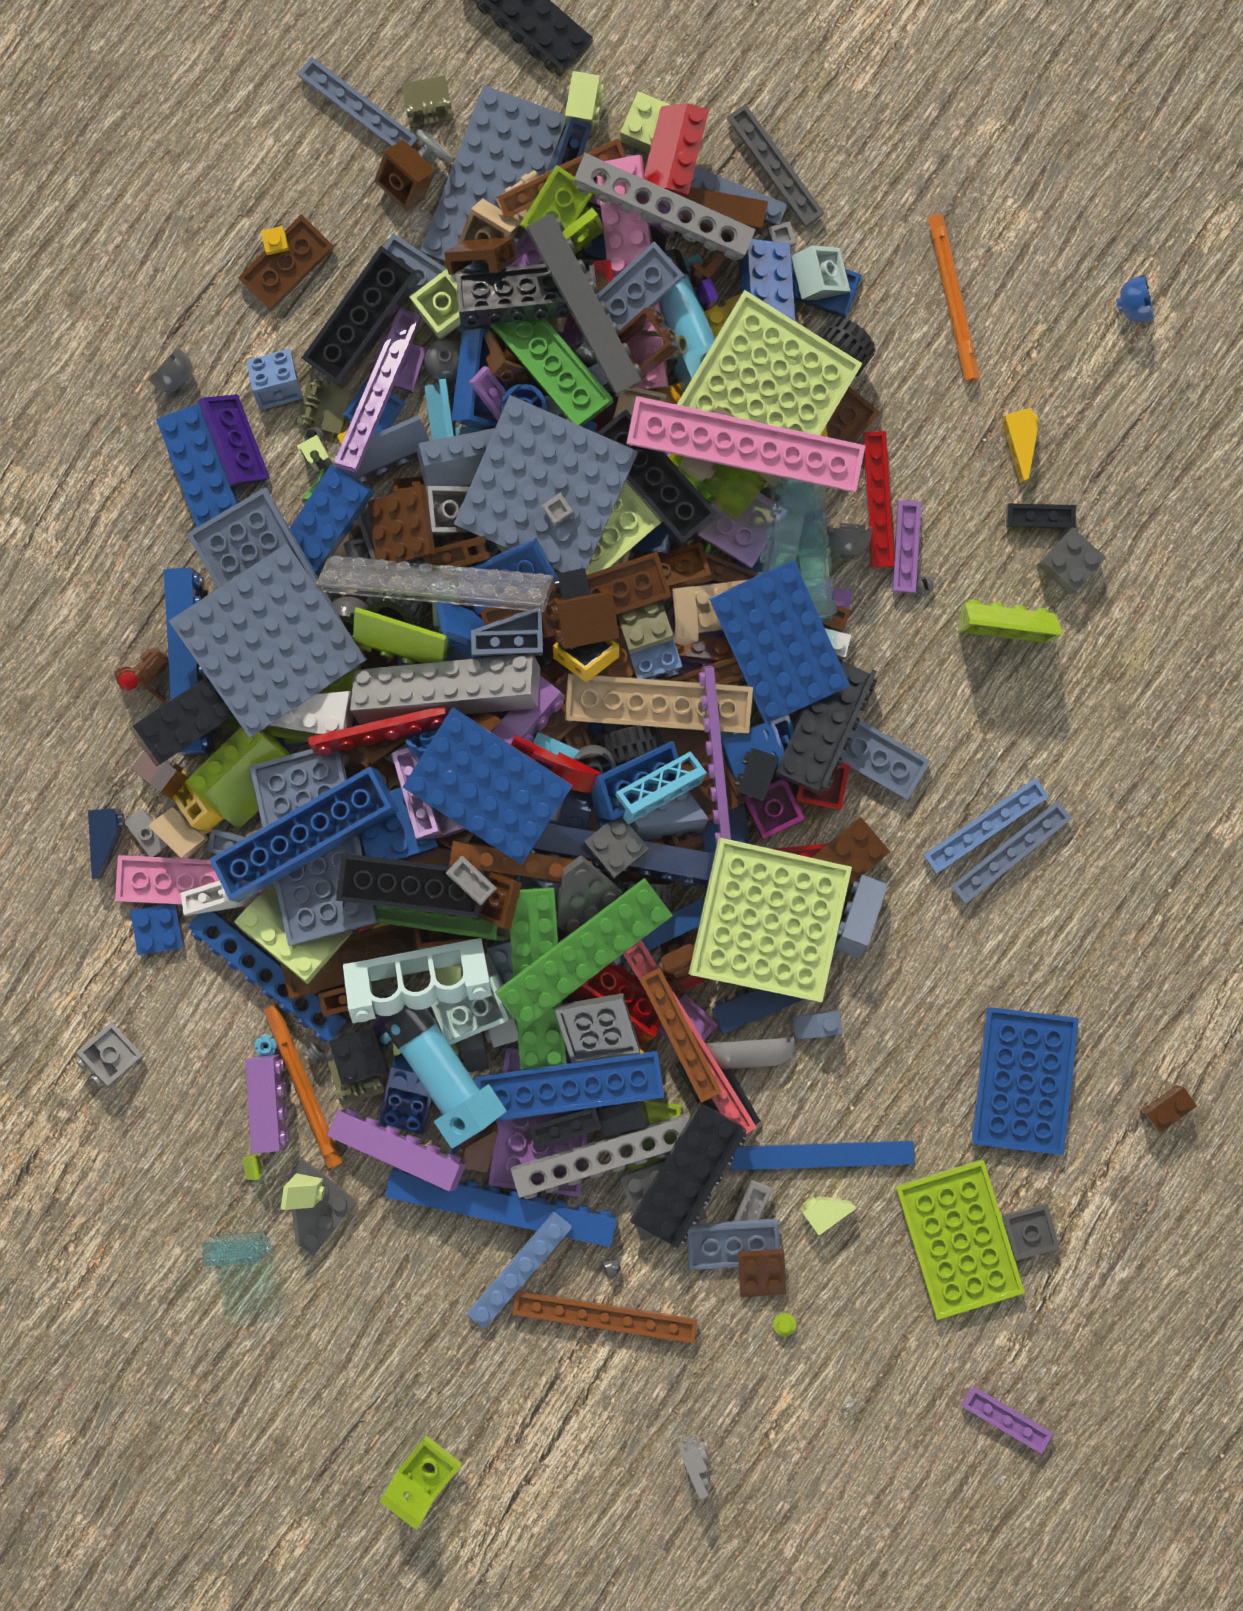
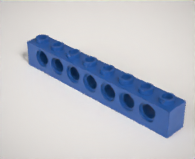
[188,911,350,1042]

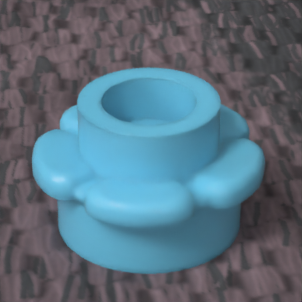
[254,1035,277,1056]

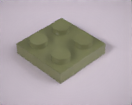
[617,600,674,654]

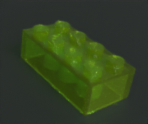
[669,454,768,522]

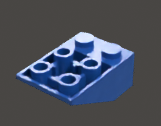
[721,715,794,780]
[379,1053,432,1135]

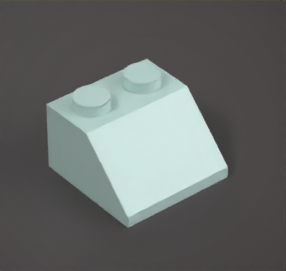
[791,246,850,300]

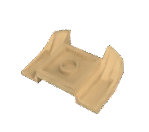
[673,580,747,646]

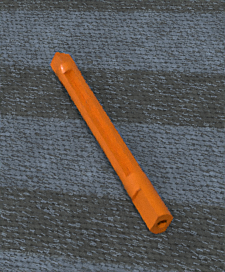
[928,214,980,382]
[263,1004,343,1169]

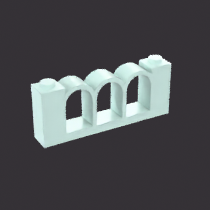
[343,938,492,1023]

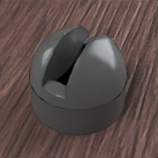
[304,427,324,442]
[916,576,934,595]
[602,1259,621,1279]

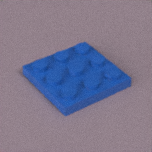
[360,788,439,860]

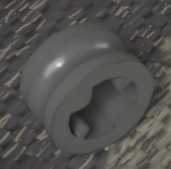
[304,1042,326,1065]

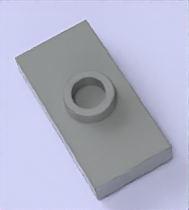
[124,808,169,857]
[446,856,497,906]
[733,1180,772,1221]

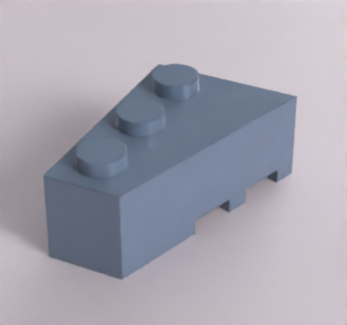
[471,605,543,658]
[629,791,708,841]
[834,875,888,958]

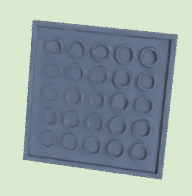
[454,395,638,572]
[169,544,367,738]

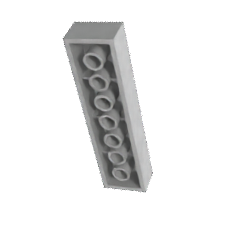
[350,653,540,724]

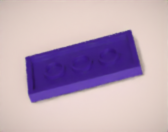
[198,394,270,486]

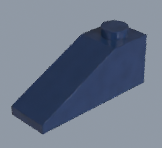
[548,117,592,171]
[88,808,125,879]

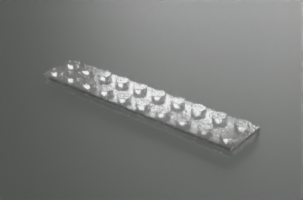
[316,555,554,612]

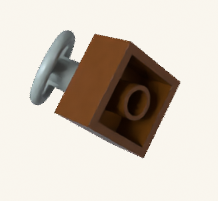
[374,129,453,212]

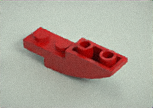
[510,735,601,793]

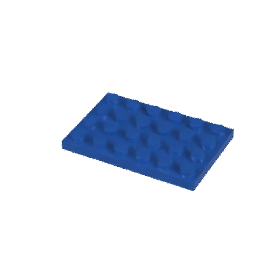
[709,559,850,723]
[402,708,573,865]
[971,1007,1079,1155]

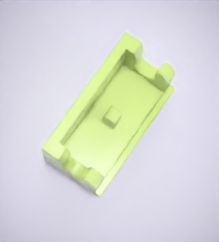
[297,435,334,472]

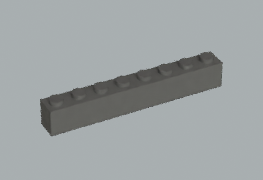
[527,213,643,397]

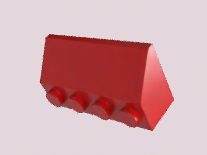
[644,103,709,198]
[569,964,661,1046]

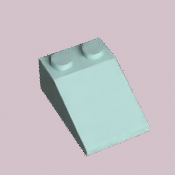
[431,974,514,1045]

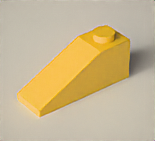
[1001,408,1039,484]
[173,770,223,833]

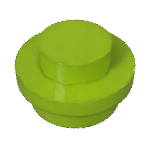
[773,1313,796,1337]

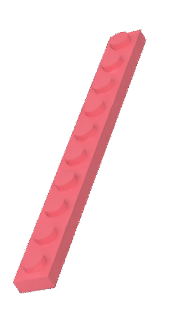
[623,940,757,1134]

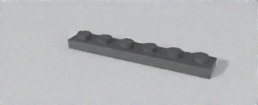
[727,104,824,228]

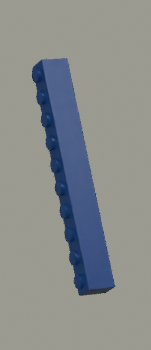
[385,1167,617,1247]

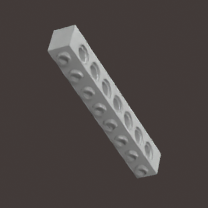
[572,153,755,260]
[510,1113,689,1199]

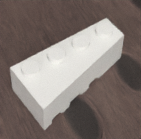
[270,691,354,734]

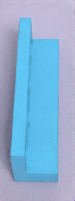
[425,379,454,441]
[615,751,707,824]

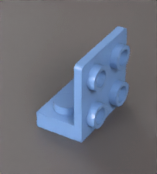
[247,349,303,410]

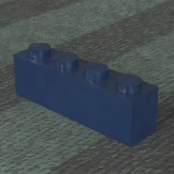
[711,988,804,1034]

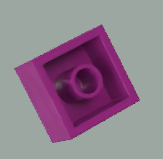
[743,779,805,839]

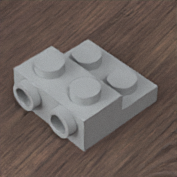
[75,1022,143,1089]
[680,1435,710,1499]

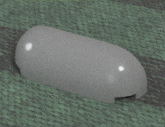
[705,1037,795,1069]

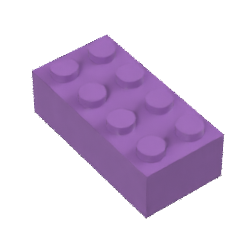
[245,1054,290,1153]

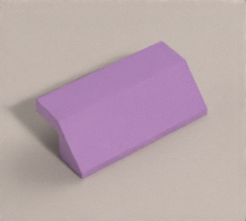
[392,748,467,840]

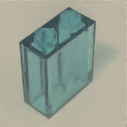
[202,1231,271,1267]

